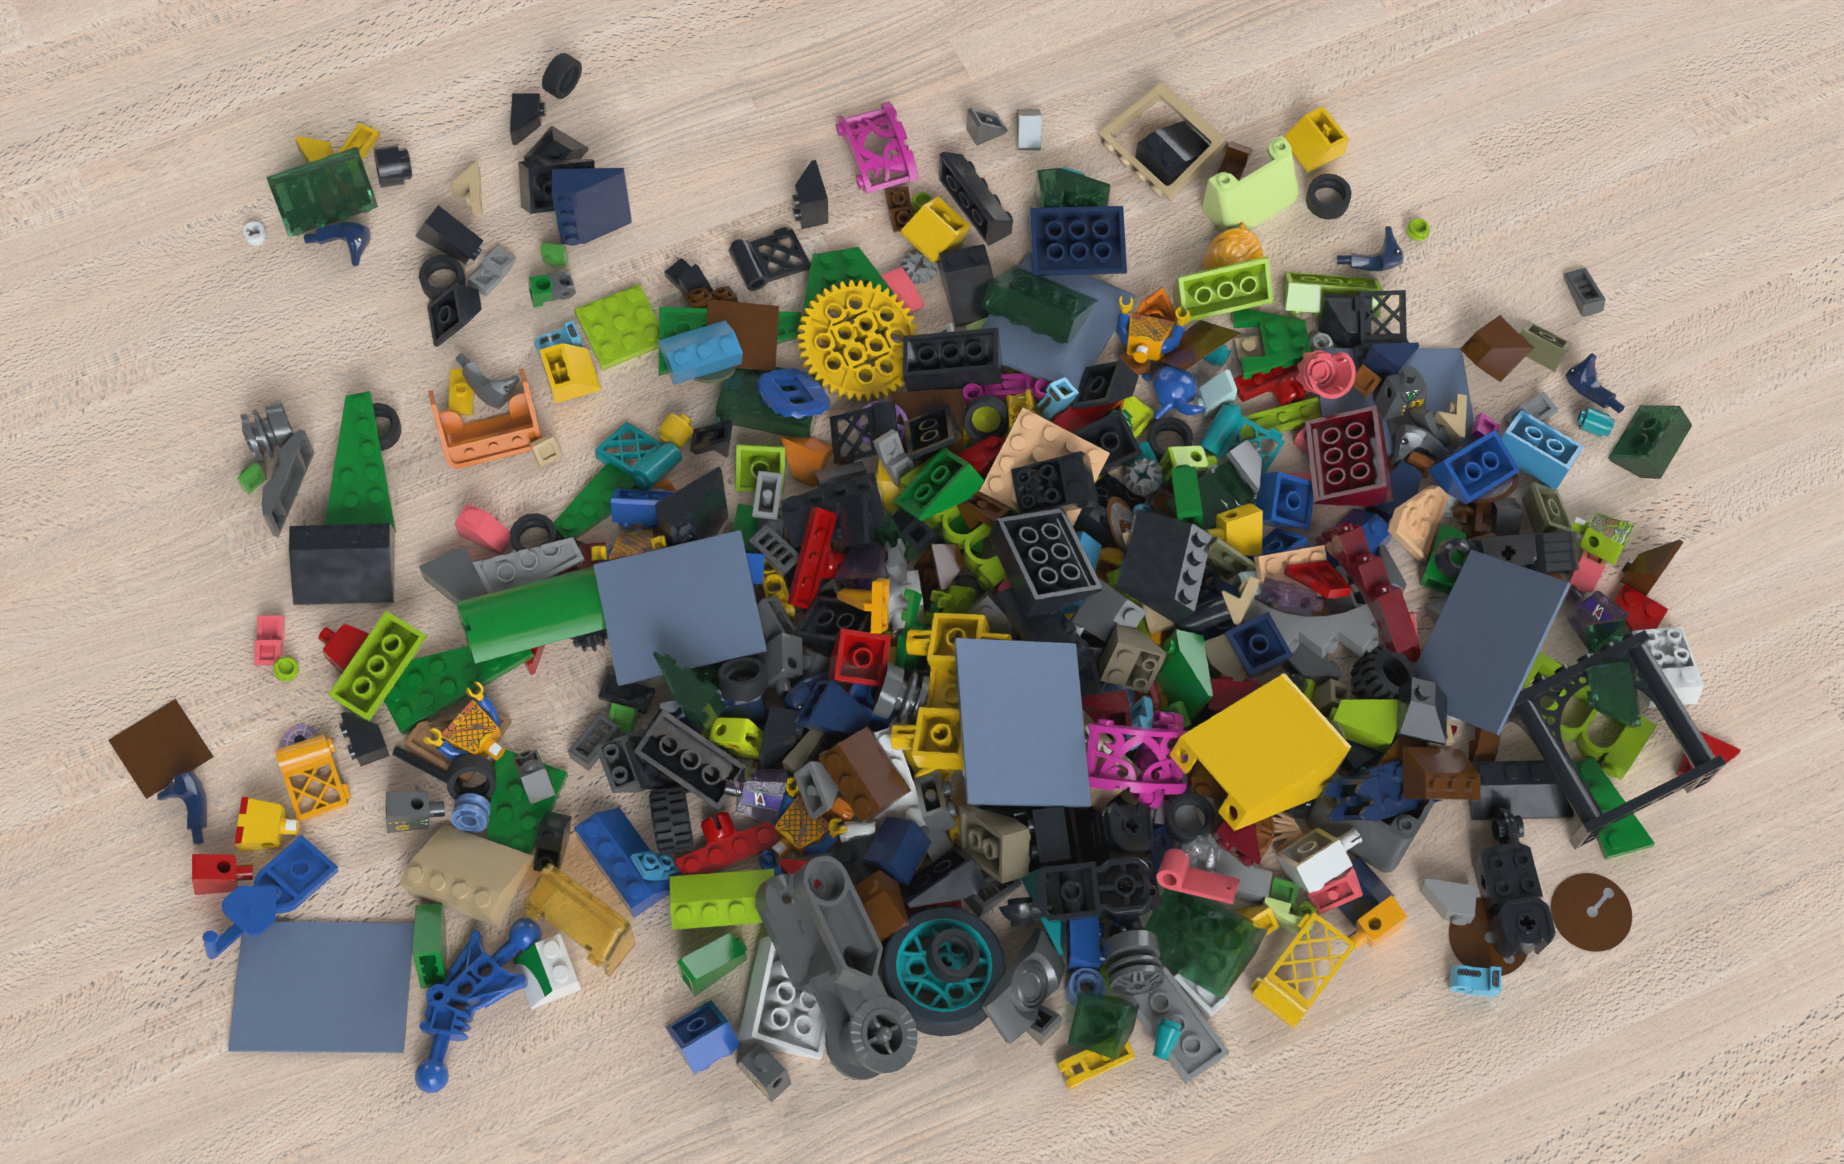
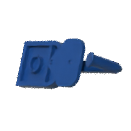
[202,835,338,959]

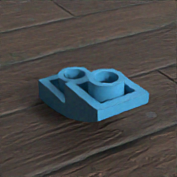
[630,850,680,881]

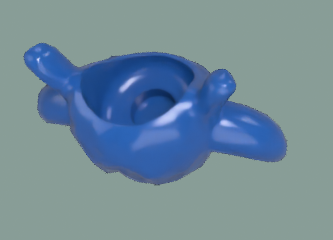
[1142,364,1205,419]

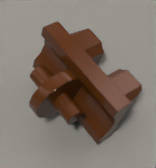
[1453,502,1493,539]

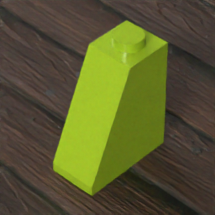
[1329,699,1398,754]

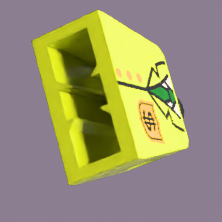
[702,718,764,760]

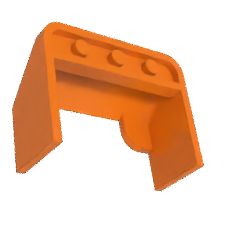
[428,368,541,469]

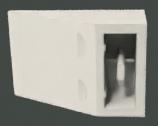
[1636,627,1704,708]

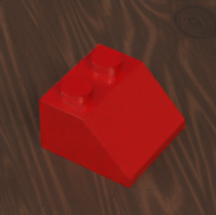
[828,628,891,688]

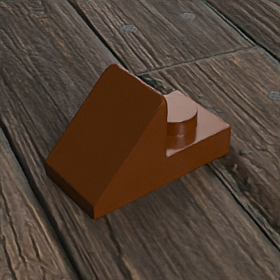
[1217,142,1253,181]
[956,491,1009,531]

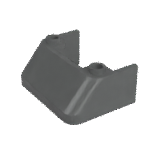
[1305,752,1435,873]

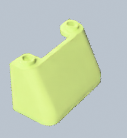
[1202,135,1299,233]

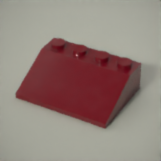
[1305,405,1393,506]

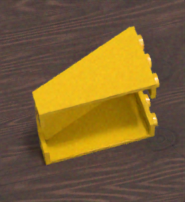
[1170,673,1351,831]

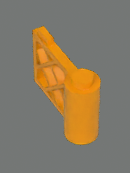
[275,733,352,822]

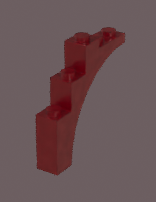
[1315,522,1420,654]

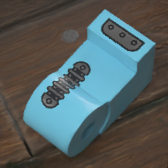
[534,320,583,358]
[1036,377,1079,422]
[1450,965,1502,997]

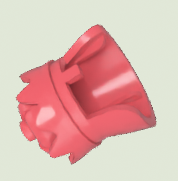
[1296,350,1356,399]

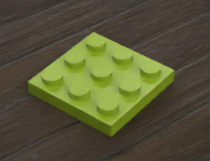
[574,284,659,370]

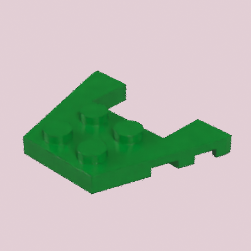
[803,247,894,316]
[1231,309,1312,379]
[895,588,944,673]

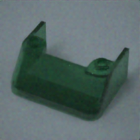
[1583,618,1642,728]

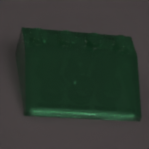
[266,147,378,237]
[981,265,1098,344]
[716,367,822,438]
[1144,888,1268,999]

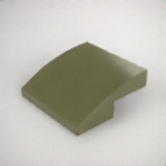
[1206,537,1256,580]

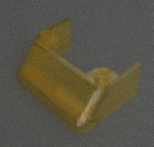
[523,863,636,977]

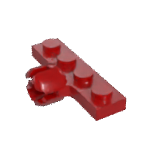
[1233,345,1313,406]
[787,507,849,610]
[675,812,779,876]

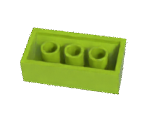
[1173,257,1274,322]
[1283,271,1383,318]
[328,611,427,721]
[670,869,775,930]

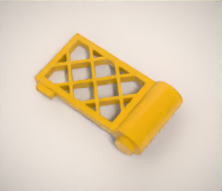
[1250,912,1357,1029]

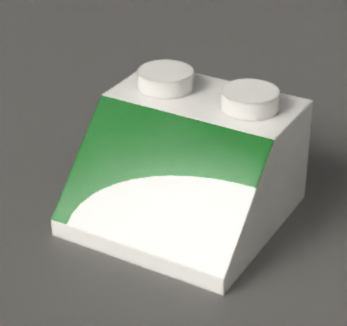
[513,934,581,1009]

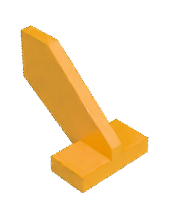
[838,578,889,634]

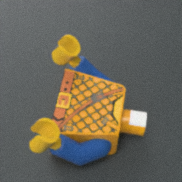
[1117,296,1191,363]
[591,527,669,562]
[423,682,505,761]
[771,777,848,859]

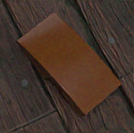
[885,186,914,233]
[683,285,738,309]
[1469,727,1501,763]

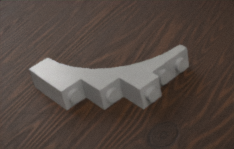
[1237,583,1402,659]
[1150,755,1272,904]

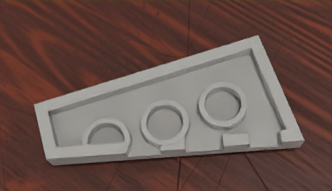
[472,537,585,594]

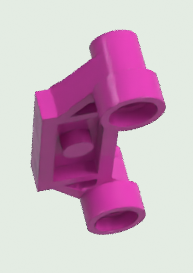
[963,373,1051,407]
[1132,711,1183,809]

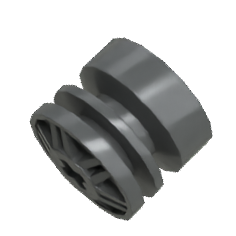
[240,401,294,463]
[871,663,930,725]
[1103,930,1165,996]

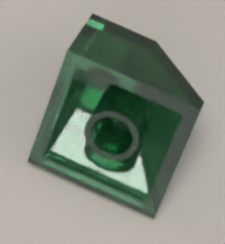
[1068,991,1140,1060]

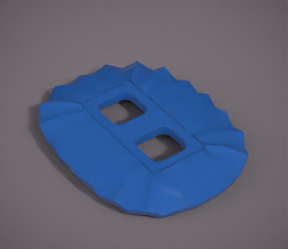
[756,368,830,419]

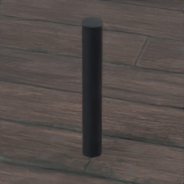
[392,746,463,786]

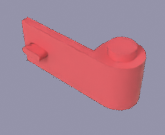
[1156,849,1240,904]

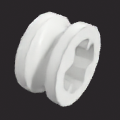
[243,221,266,245]

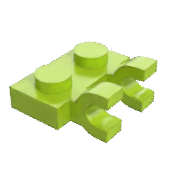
[923,586,977,624]

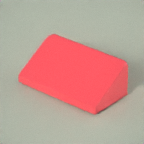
[1305,867,1363,915]

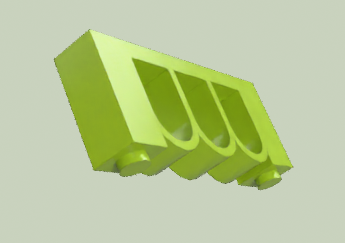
[899,447,1007,595]
[1523,651,1657,780]

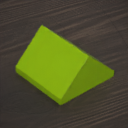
[735,444,786,494]

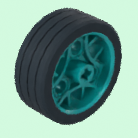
[882,906,1005,1037]

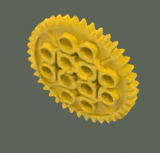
[796,280,920,403]

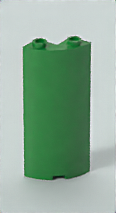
[456,566,606,663]

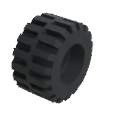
[1350,645,1418,700]
[649,785,694,855]

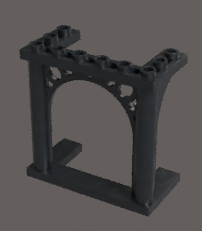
[1504,630,1726,849]

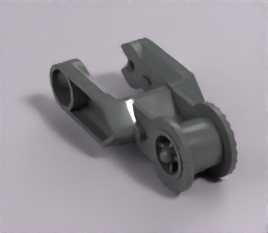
[755,856,918,1080]

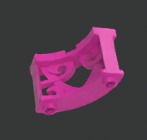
[835,101,920,194]
[1087,719,1188,794]

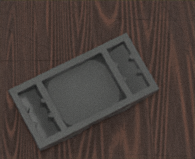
[262,430,314,537]
[981,928,1065,1043]

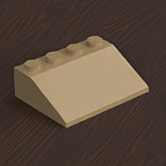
[399,824,534,927]

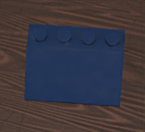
[552,168,632,246]
[1028,206,1127,276]

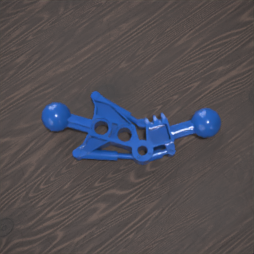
[415,918,542,1093]

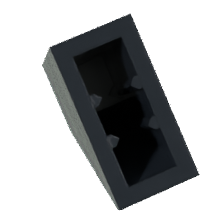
[416,205,484,264]

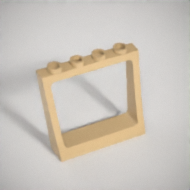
[1098,82,1229,201]

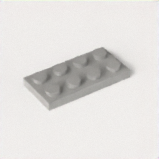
[1123,967,1230,1084]

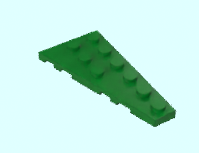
[487,749,568,855]

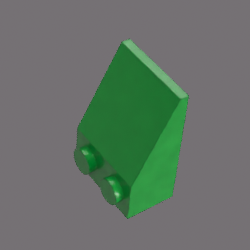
[893,447,985,521]
[1156,629,1213,722]

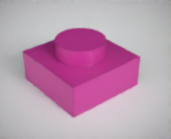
[1471,413,1500,439]

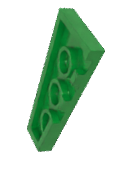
[553,460,645,540]
[1574,757,1655,860]

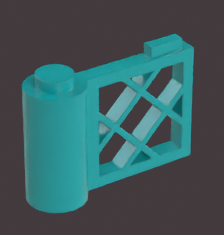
[1198,403,1285,474]
[595,422,682,490]

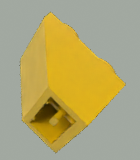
[1284,106,1349,174]
[900,196,971,263]
[539,343,601,404]

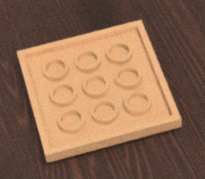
[979,408,1110,526]

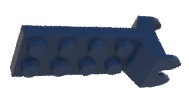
[1322,758,1442,821]

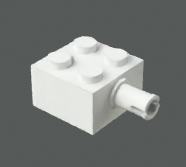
[874,570,924,639]
[1275,827,1362,893]

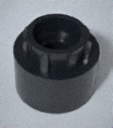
[374,145,412,188]

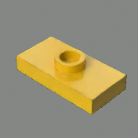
[448,369,475,415]

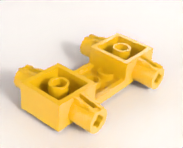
[890,613,1012,770]

